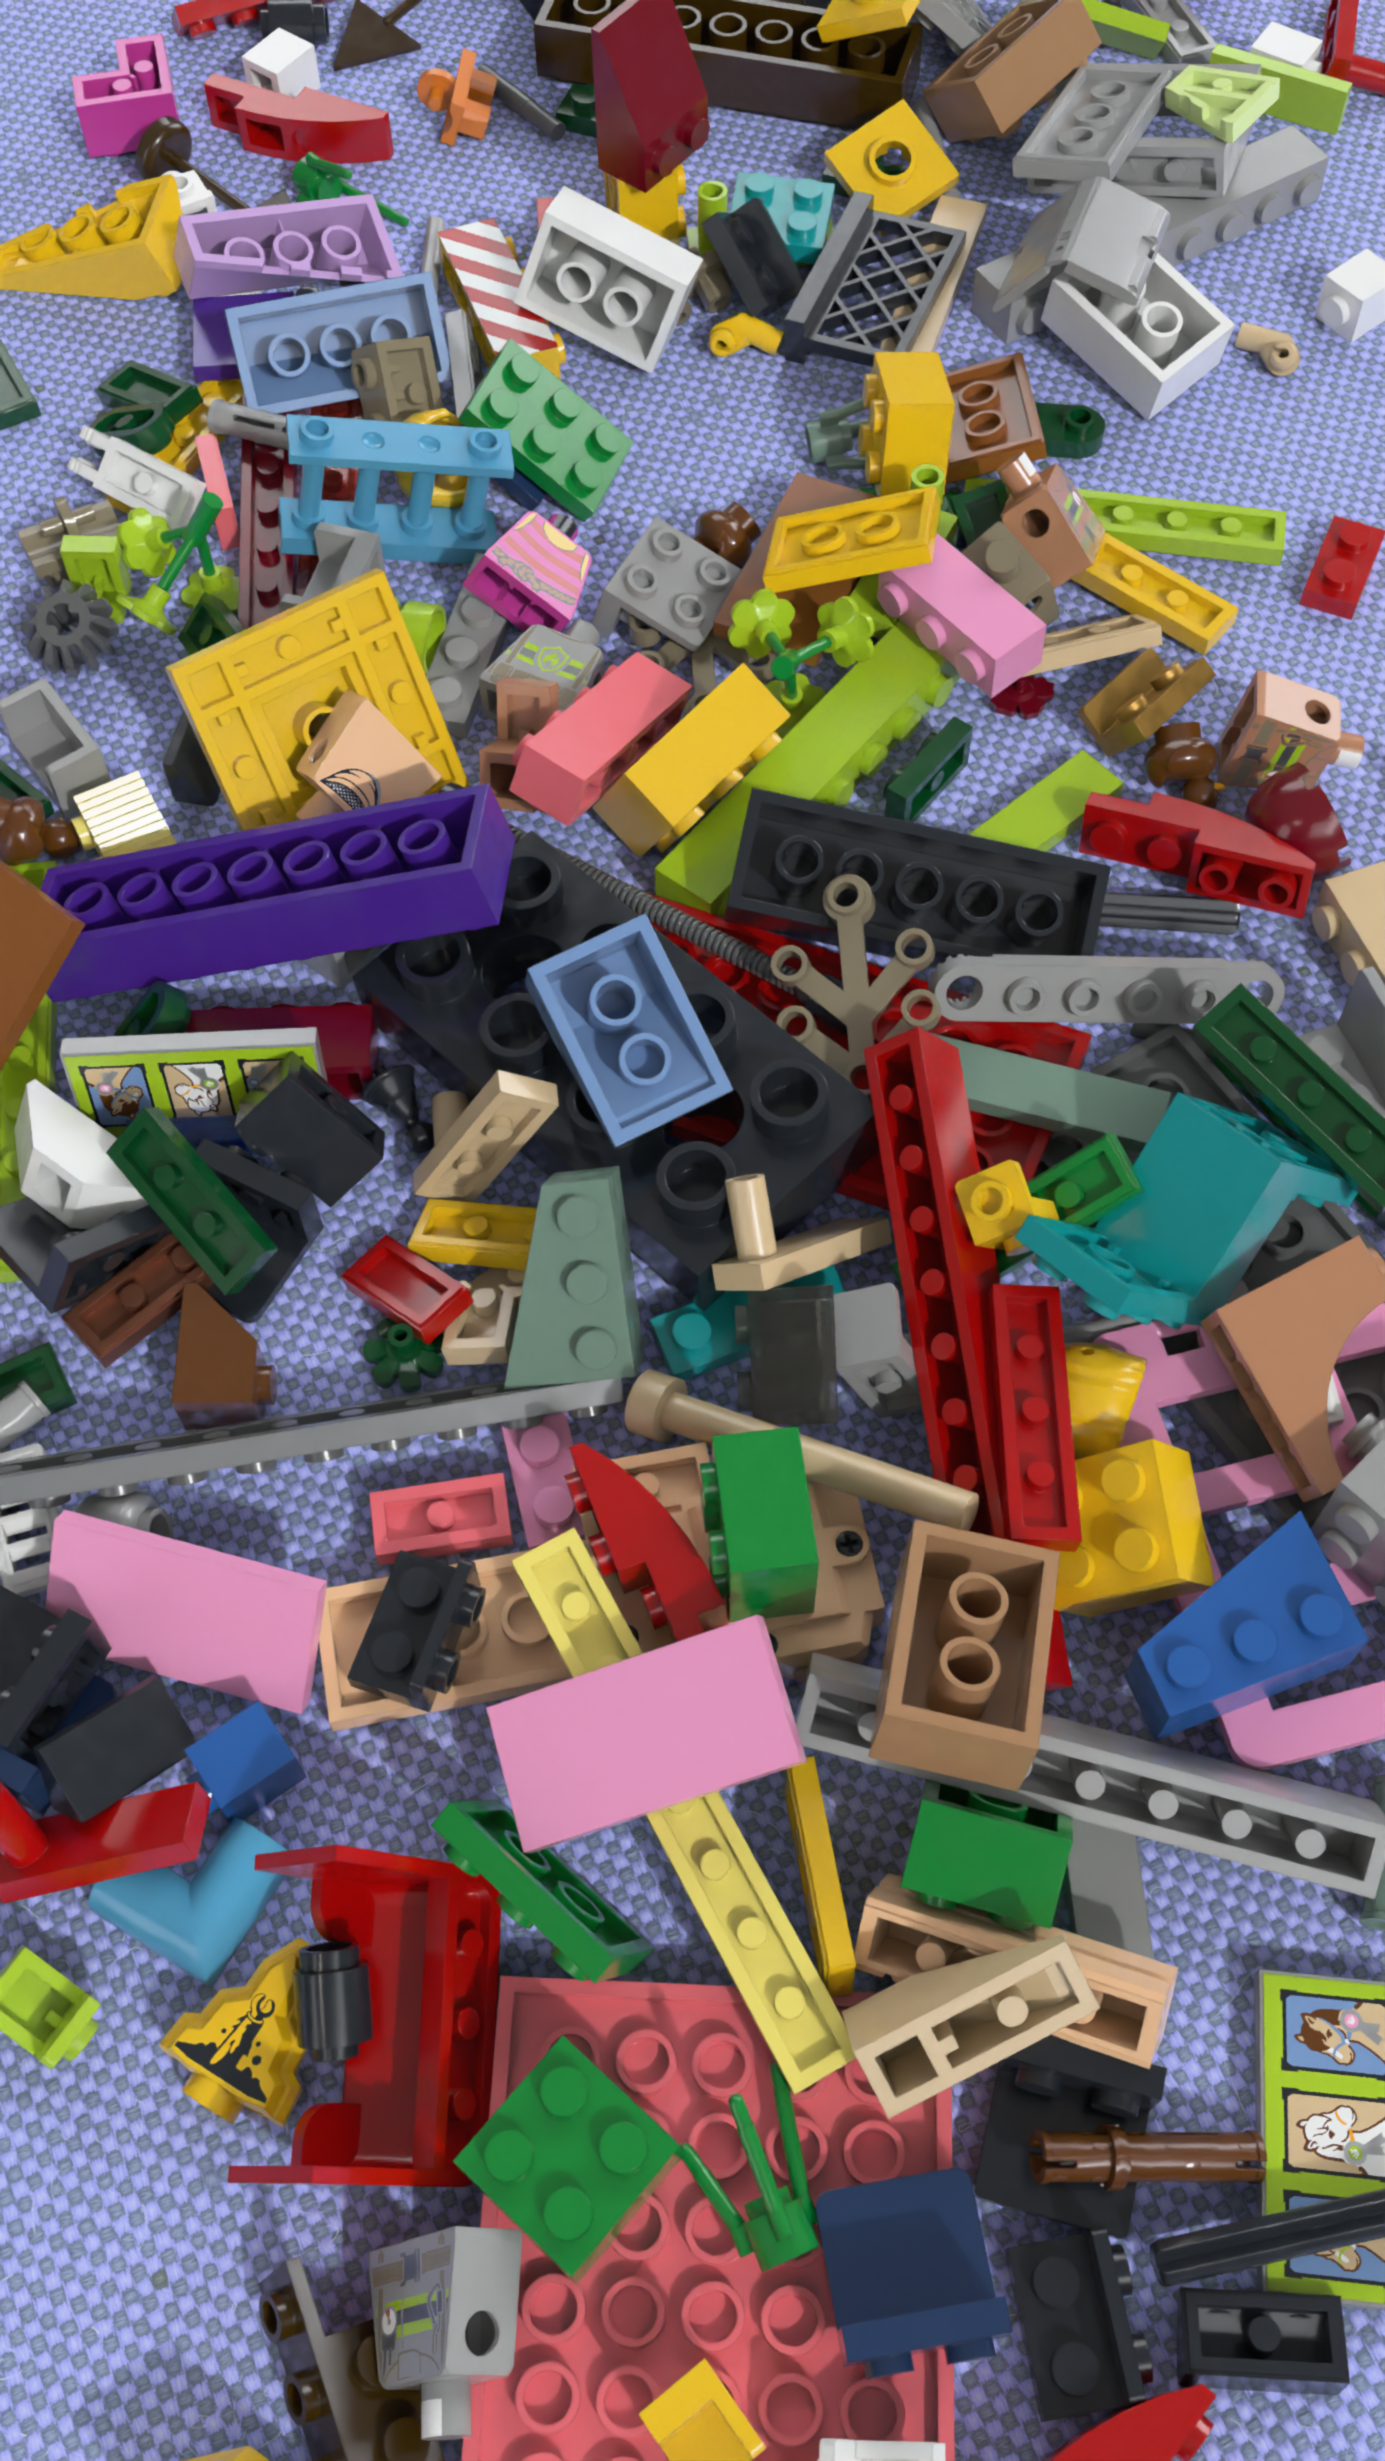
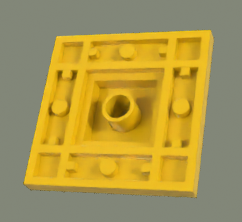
[165,568,470,831]

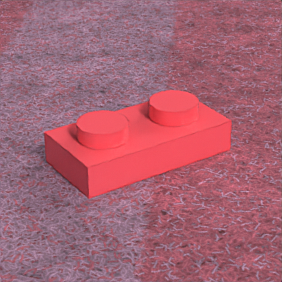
[369,1472,514,1565]

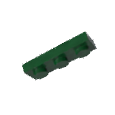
[106,1107,278,1295]

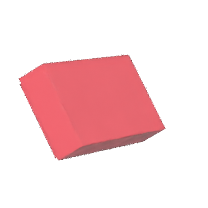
[195,433,240,551]

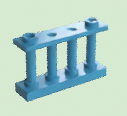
[278,414,515,564]

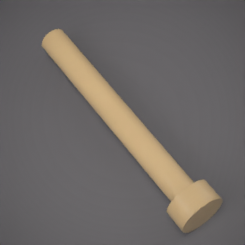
[624,1369,979,1531]

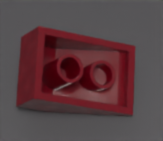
[591,0,710,193]

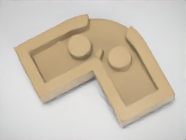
[441,1267,525,1365]

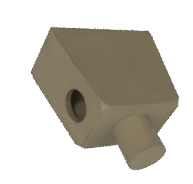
[961,521,1060,627]

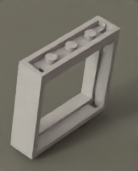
[1027,63,1261,198]

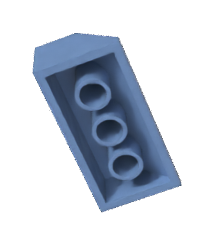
[225,271,452,414]

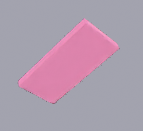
[45,1510,327,1714]
[486,1615,807,1853]

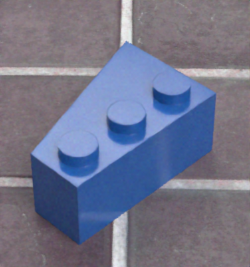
[1124,1510,1369,1741]

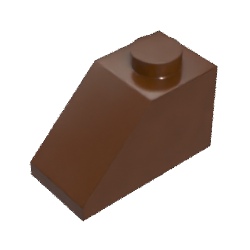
[171,1283,277,1430]

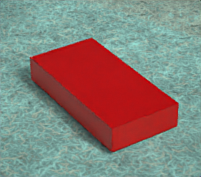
[340,1234,474,1345]

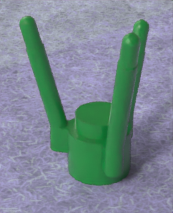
[292,152,409,227]
[680,2060,820,2272]

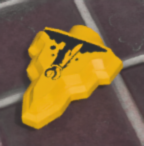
[159,1937,311,2127]

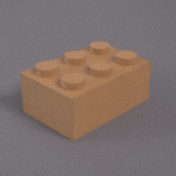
[922,0,1102,143]
[868,1519,1060,1791]

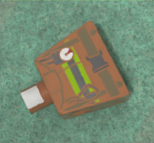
[996,451,1105,589]
[1217,669,1365,790]

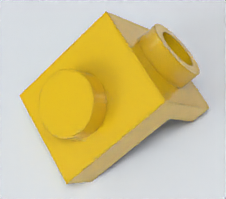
[955,1160,1060,1256]

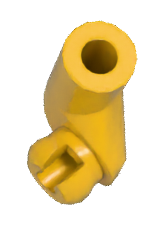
[708,312,785,358]

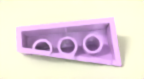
[174,194,404,300]

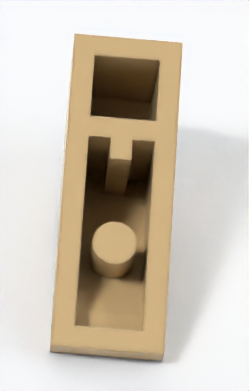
[842,1935,1101,2119]

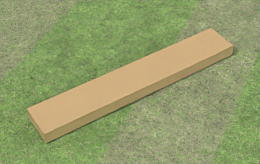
[862,195,988,397]

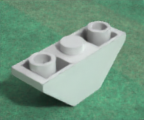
[14,1079,149,1229]

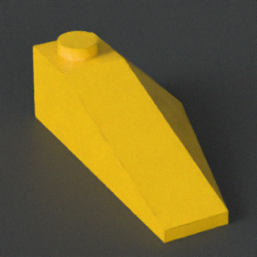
[0,174,183,300]

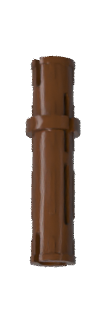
[1028,2123,1267,2191]

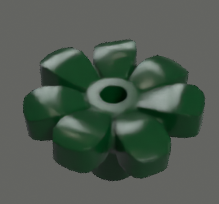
[363,1318,444,1393]

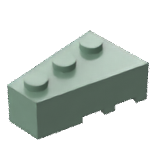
[503,1166,645,1390]

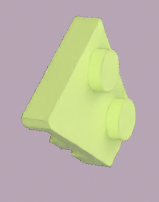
[1165,65,1280,143]

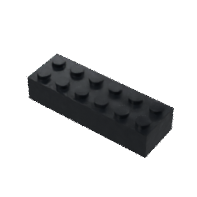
[723,787,1111,968]

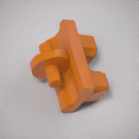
[417,48,498,147]

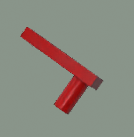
[1320,0,1385,95]
[0,1781,211,1904]

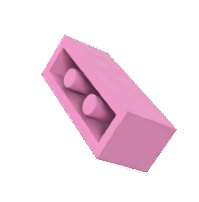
[877,533,1047,698]

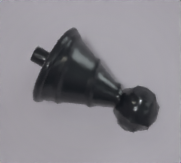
[361,1064,434,1153]

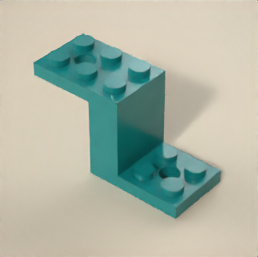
[1015,1092,1358,1329]

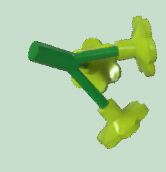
[115,492,239,636]
[727,588,875,739]

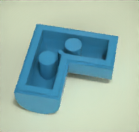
[88,1818,288,1989]

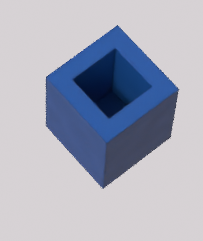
[184,1700,307,1822]

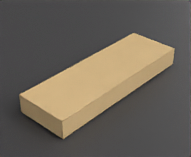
[1022,613,1163,677]

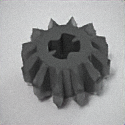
[20,578,119,678]

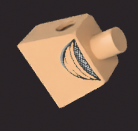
[295,690,442,820]

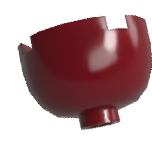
[1244,762,1351,883]

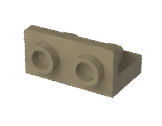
[351,336,444,422]

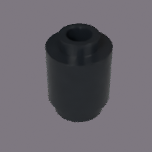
[260,0,330,49]
[292,1940,374,2062]

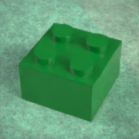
[700,1426,819,1622]
[901,1779,1073,1931]
[453,2035,682,2286]

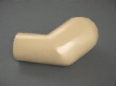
[1235,322,1300,376]

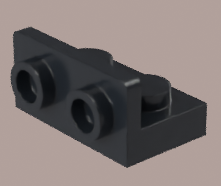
[701,197,805,317]
[347,1550,486,1713]
[1004,2227,1153,2422]

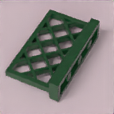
[1193,983,1385,1231]

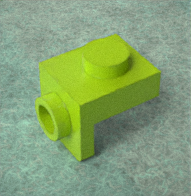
[60,535,132,624]
[0,1945,101,2070]

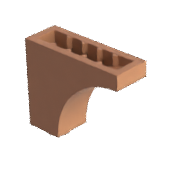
[1200,1235,1385,1503]

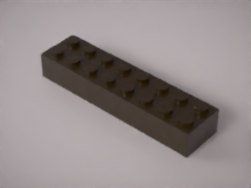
[533,0,923,129]

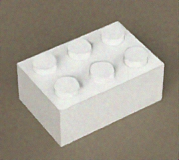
[514,186,704,374]
[1041,253,1235,421]

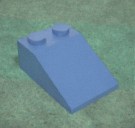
[525,913,733,1148]

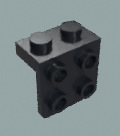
[196,1138,324,1323]

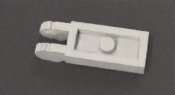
[67,425,207,529]

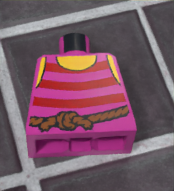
[462,511,592,632]

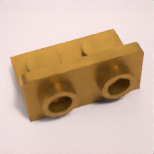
[1077,648,1216,757]

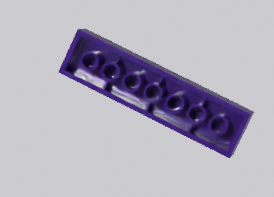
[40,783,515,1003]

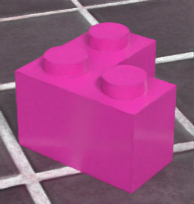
[72,33,180,158]

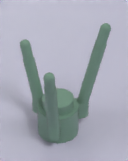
[805,397,869,472]

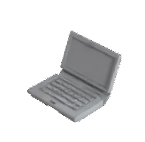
[992,176,1171,313]

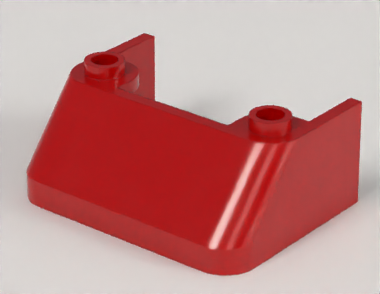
[227,1844,501,2187]

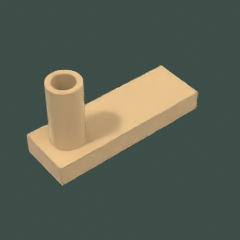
[412,1070,559,1202]
[711,1174,892,1291]

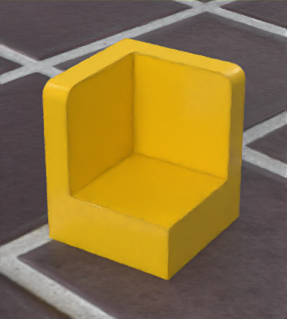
[638,2358,766,2461]

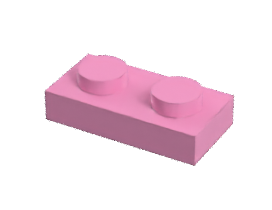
[501,1412,585,1550]

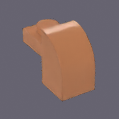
[479,677,559,813]

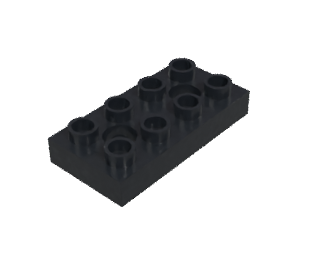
[352,830,880,1312]

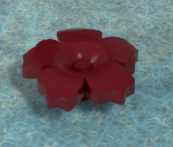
[989,674,1055,720]

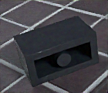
[235,1051,385,1208]

